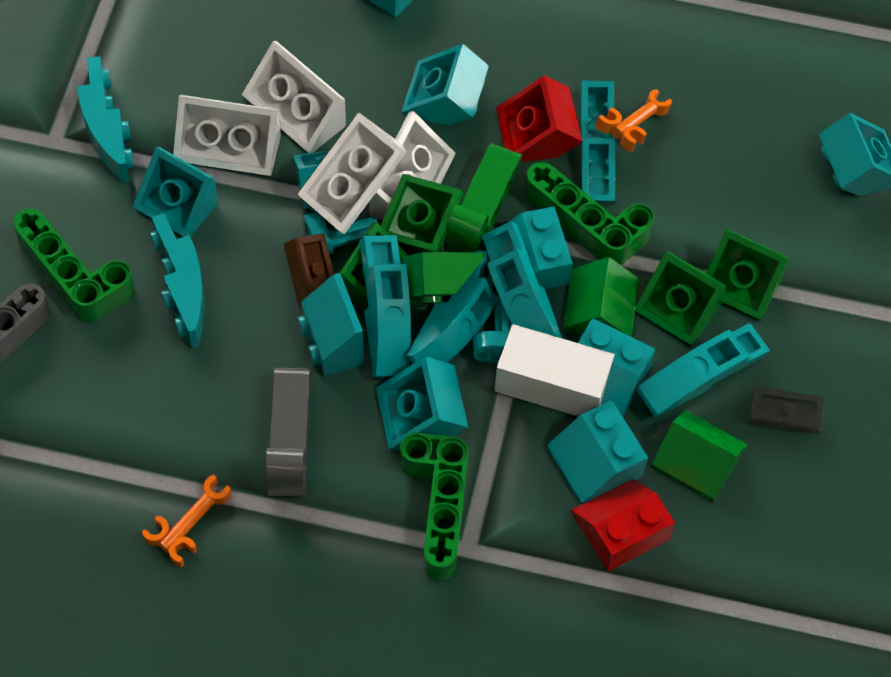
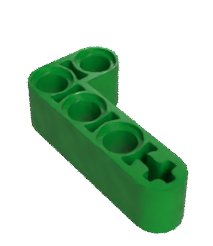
[443,143,523,252]
[525,162,655,265]
[13,208,135,323]
[400,433,469,581]

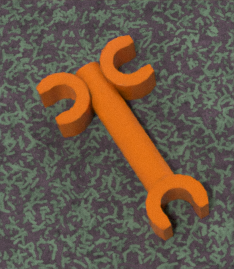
[596,89,672,152]
[142,475,232,568]

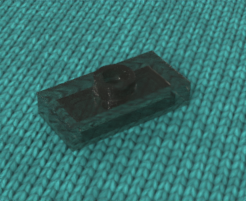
[749,386,825,435]

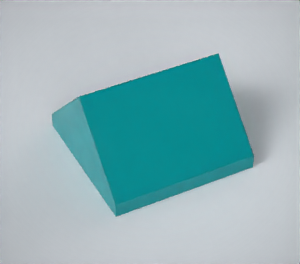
[132,147,218,237]

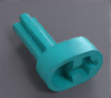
[302,211,377,255]
[472,295,512,363]

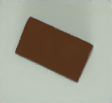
[284,233,334,310]

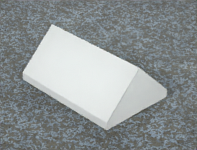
[242,41,346,153]
[173,95,281,176]
[369,111,456,221]
[298,113,407,234]
[494,324,615,417]

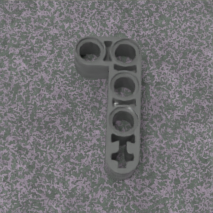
[0,283,50,363]
[266,367,311,497]

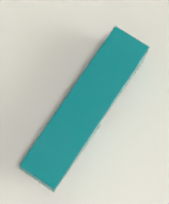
[580,81,615,204]

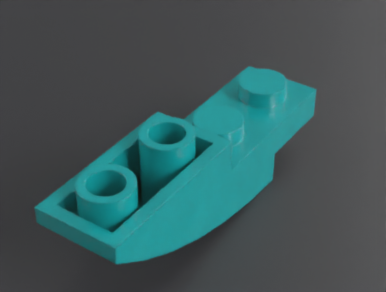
[77,56,134,182]
[149,213,205,348]
[482,221,562,339]
[359,235,411,378]
[407,250,498,364]
[636,323,770,418]

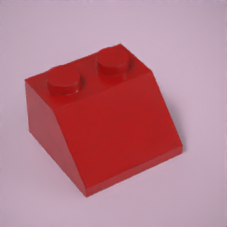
[496,75,583,162]
[571,479,675,572]

